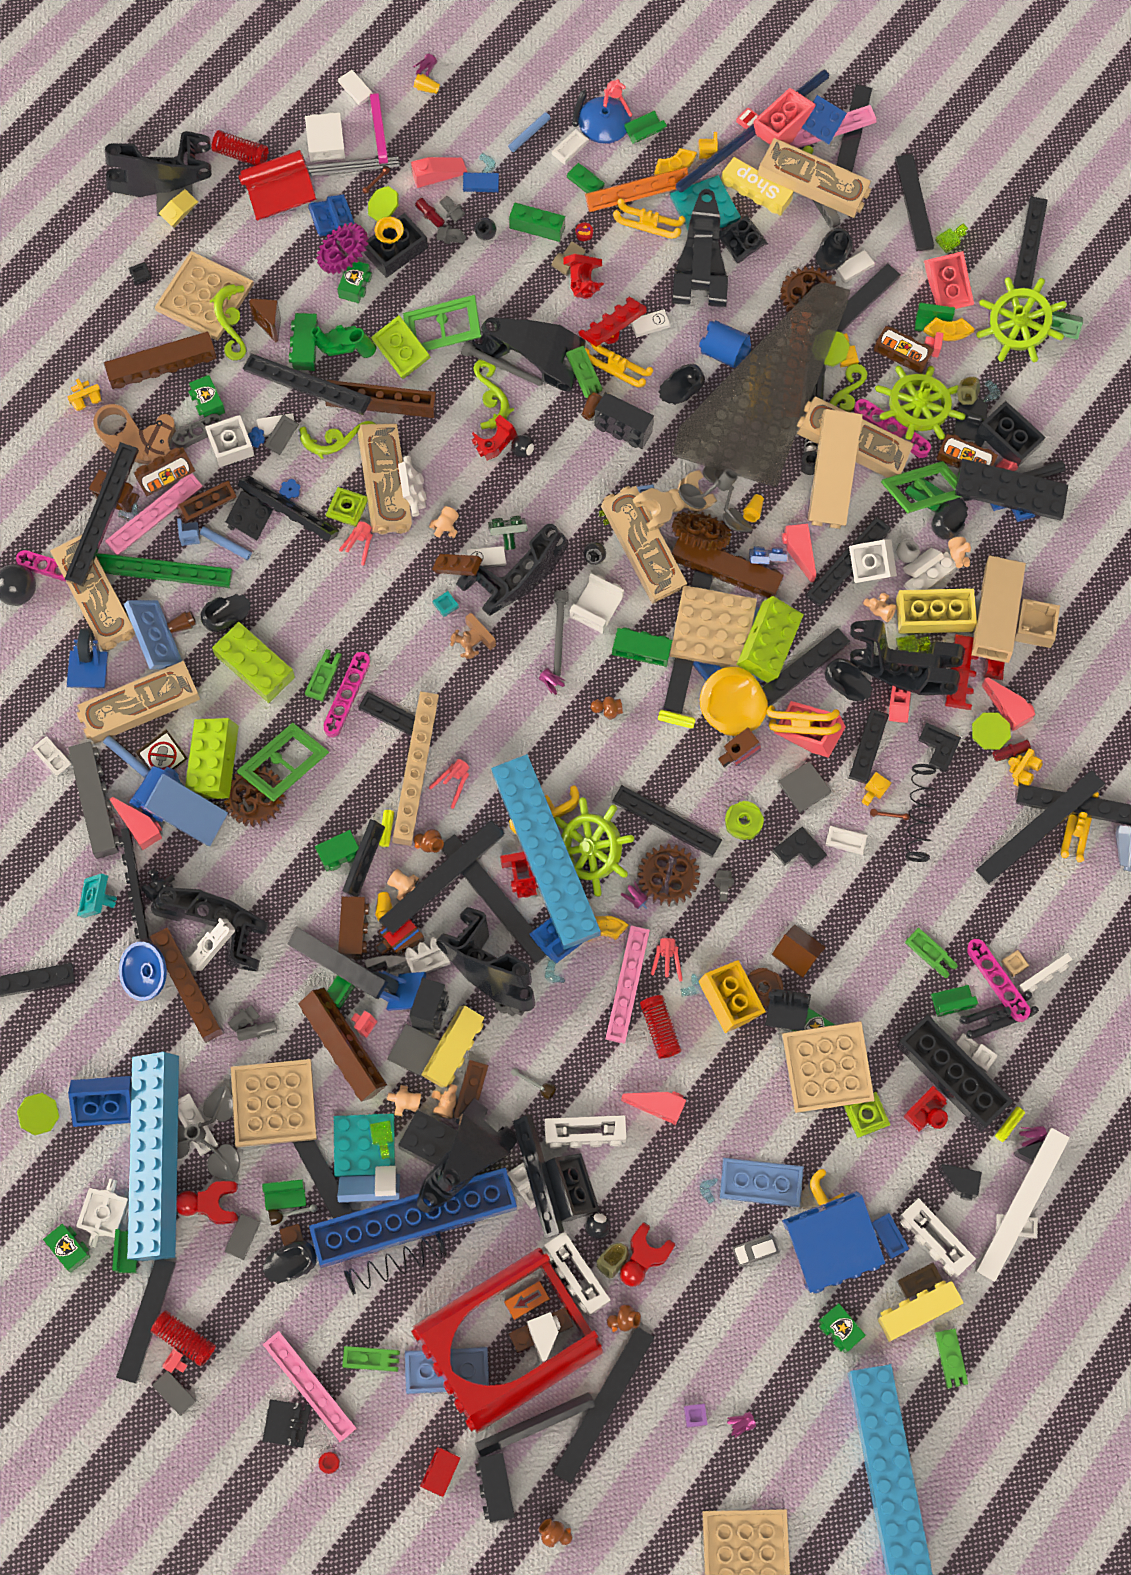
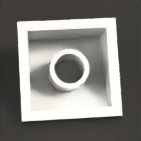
[849,539,897,583]
[527,1312,560,1364]

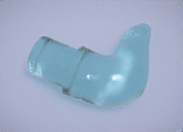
[479,153,496,173]
[984,380,1000,402]
[118,503,139,521]
[545,960,565,983]
[681,974,702,997]
[699,1178,718,1204]

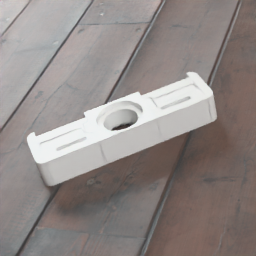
[186,919,235,971]

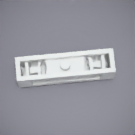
[545,1115,626,1149]
[899,1198,976,1278]
[543,1231,610,1316]

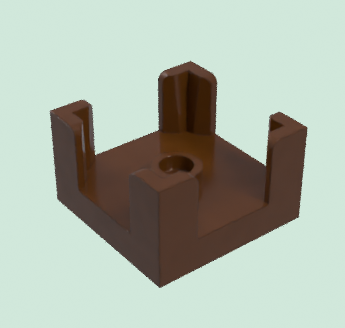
[89,469,140,515]

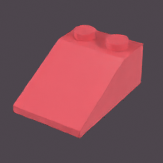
[753,88,815,145]
[924,251,974,309]
[774,701,846,758]

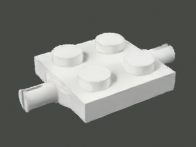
[398,456,427,516]
[76,1179,129,1248]

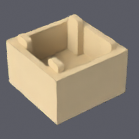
[1015,599,1060,648]

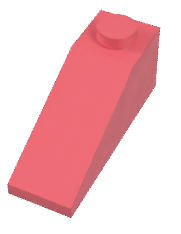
[411,157,468,188]
[782,524,816,582]
[982,677,1035,731]
[889,686,912,723]
[110,797,162,850]
[621,1092,686,1125]

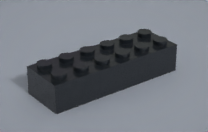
[896,1014,1013,1132]

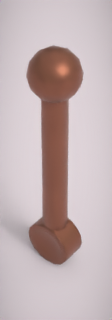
[362,167,390,194]
[870,809,910,821]

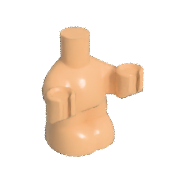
[429,506,459,538]
[948,537,971,568]
[863,592,897,622]
[387,869,419,901]
[432,1084,458,1119]
[387,1085,421,1117]

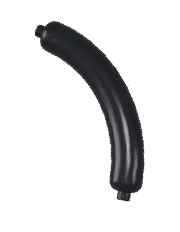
[572,89,587,127]

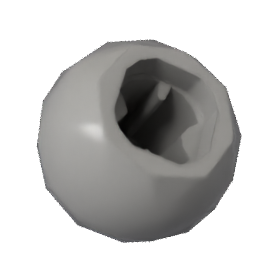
[896,540,920,563]

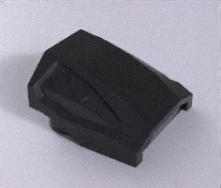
[719,215,768,264]

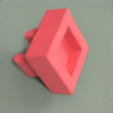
[924,332,944,358]
[351,1011,377,1038]
[162,1349,187,1373]

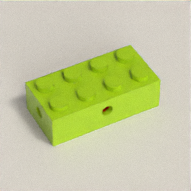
[736,596,804,683]
[212,622,295,704]
[185,718,239,799]

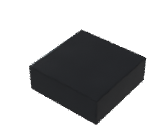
[128,262,152,286]

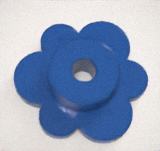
[248,427,265,448]
[280,479,301,499]

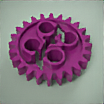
[316,222,369,275]

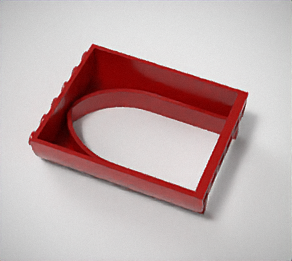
[411,1248,603,1434]

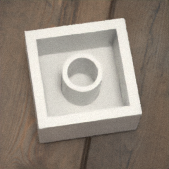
[205,415,254,468]

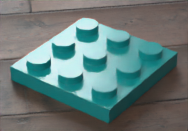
[670,175,741,230]
[334,1114,395,1177]

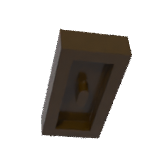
[897,1262,943,1299]

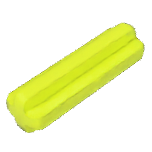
[658,710,695,729]
[379,810,394,847]
[995,1106,1025,1142]

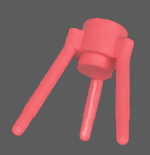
[603,79,632,117]
[339,522,373,565]
[429,759,470,809]
[651,938,683,982]

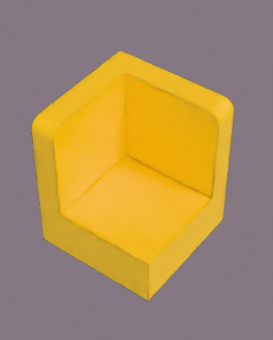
[699,132,717,159]

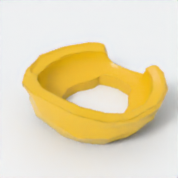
[375,217,404,244]

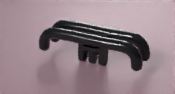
[959,991,1039,1039]

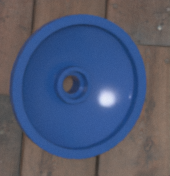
[579,96,631,144]
[119,941,167,1001]

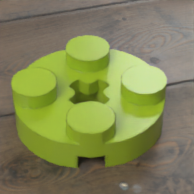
[725,801,764,840]

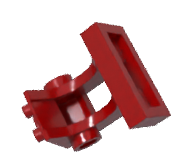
[563,254,604,299]
[471,414,518,461]
[500,852,538,898]

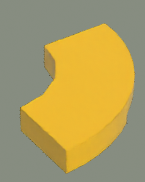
[654,148,697,175]
[923,317,975,341]
[588,915,629,942]

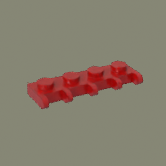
[578,297,646,347]
[945,634,979,710]

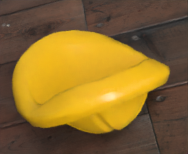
[700,666,768,736]

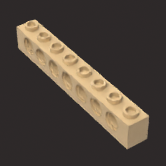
[392,691,439,846]

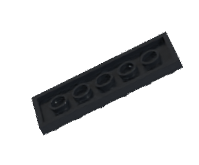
[955,459,1069,521]

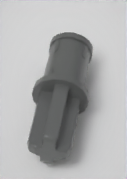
[237,1021,277,1041]

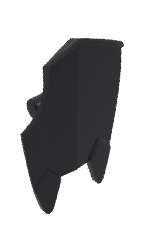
[955,398,988,447]

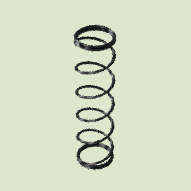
[905,764,936,862]
[344,1233,448,1295]

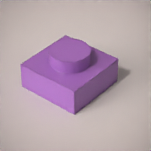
[684,1404,708,1428]

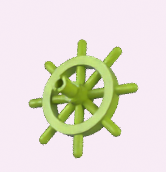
[976,277,1067,362]
[875,366,965,440]
[554,797,634,897]

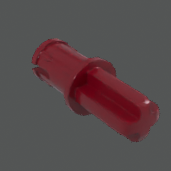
[415,198,445,228]
[992,740,1031,762]

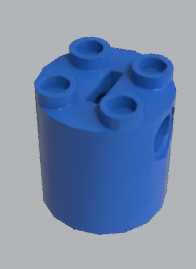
[699,320,751,368]
[129,766,184,823]

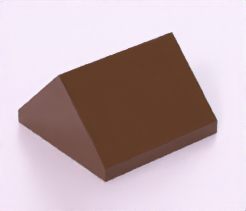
[249,299,281,343]
[771,924,826,978]

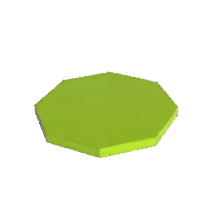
[368,186,399,222]
[811,330,850,367]
[972,713,1011,750]
[17,1092,59,1136]

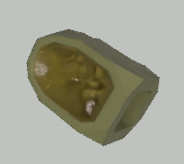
[957,377,980,405]
[597,1243,629,1278]

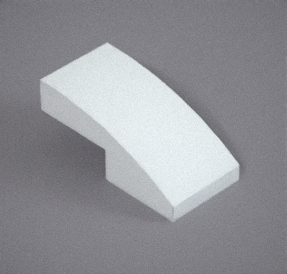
[32,736,72,776]
[955,1033,998,1072]
[507,1162,536,1209]
[375,1166,396,1196]

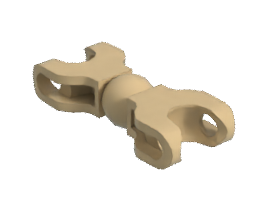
[632,470,717,531]

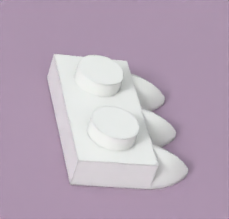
[405,937,450,973]

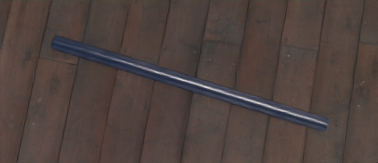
[676,69,830,193]

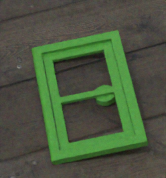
[403,295,482,351]
[881,461,961,513]
[237,723,329,802]

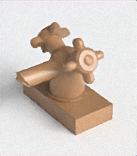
[450,613,496,659]

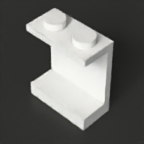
[305,112,345,162]
[570,574,624,634]

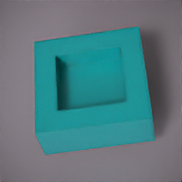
[433,591,459,618]

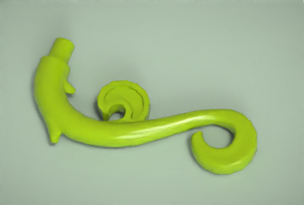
[210,284,246,361]
[473,359,514,430]
[829,364,867,412]
[299,421,376,459]

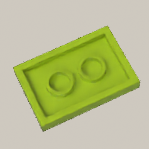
[371,315,431,379]

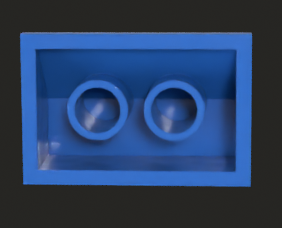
[68,1076,132,1127]

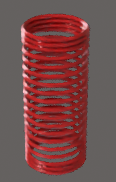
[211,130,269,166]
[640,995,682,1059]
[151,1310,216,1367]

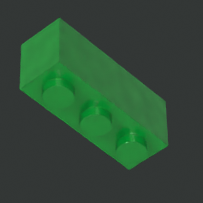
[509,202,565,242]
[289,313,318,371]
[612,627,673,667]

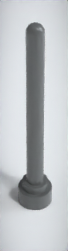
[461,341,543,386]
[553,591,569,677]

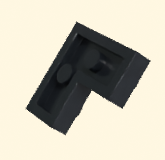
[918,722,961,773]
[772,826,827,868]

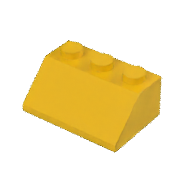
[698,960,766,1033]

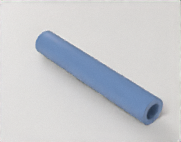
[508,112,551,152]
[200,526,252,560]
[103,735,149,778]

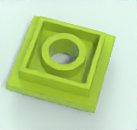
[326,487,368,527]
[843,1092,891,1138]

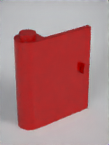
[238,150,317,221]

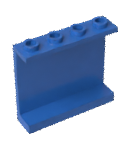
[782,1191,886,1293]

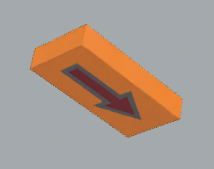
[504,1281,550,1320]

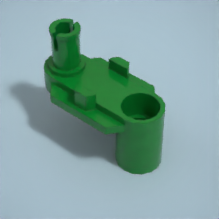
[310,325,376,358]

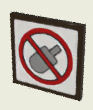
[136,729,188,771]

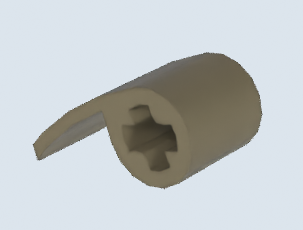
[552,242,586,276]

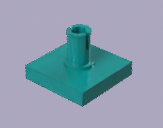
[77,873,117,918]

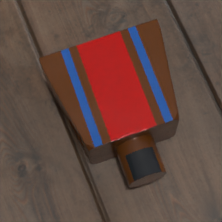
[718,727,761,768]
[375,920,424,956]

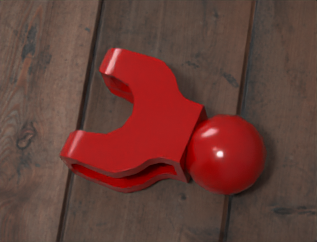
[176,1181,238,1224]
[620,1222,676,1287]

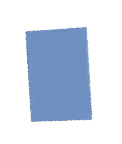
[338,1174,400,1202]

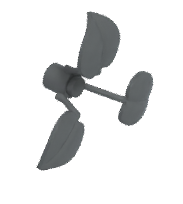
[678,460,753,532]
[177,1085,240,1179]

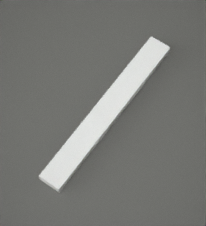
[976,1128,1070,1282]

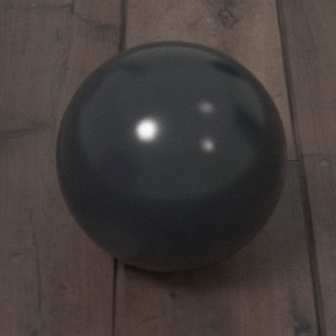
[0,564,36,606]

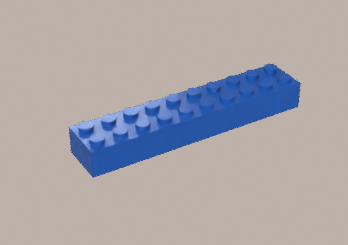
[309,1168,517,1268]

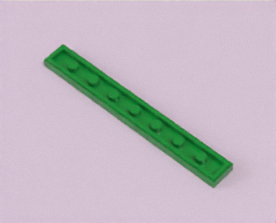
[96,553,233,588]

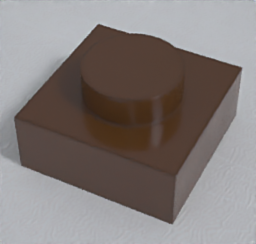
[279,1224,304,1246]

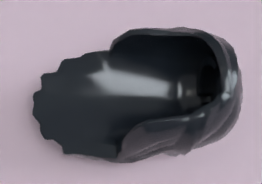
[815,228,853,271]
[658,364,705,405]
[931,497,968,540]
[200,594,251,632]
[825,658,873,702]
[262,1241,317,1284]

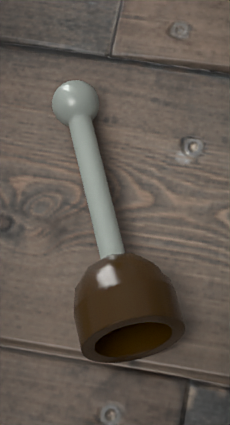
[511,1068,557,1101]
[268,1204,317,1226]

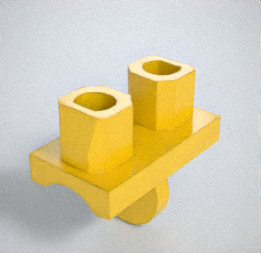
[67,378,101,411]
[1008,749,1043,787]

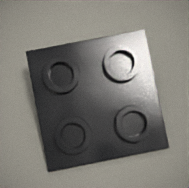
[225,491,273,541]
[765,989,811,1031]
[262,1399,311,1448]

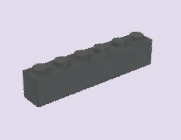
[68,741,120,859]

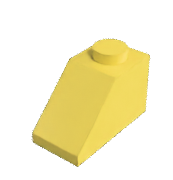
[159,189,198,228]

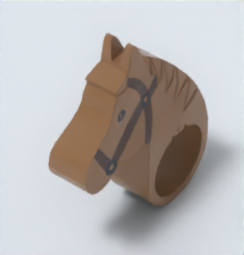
[93,404,176,464]

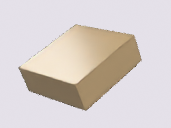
[1001,950,1030,977]

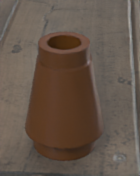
[581,392,602,421]
[167,611,197,633]

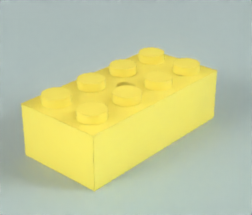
[896,589,977,634]

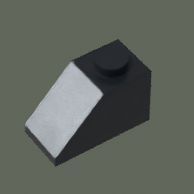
[938,1164,982,1201]

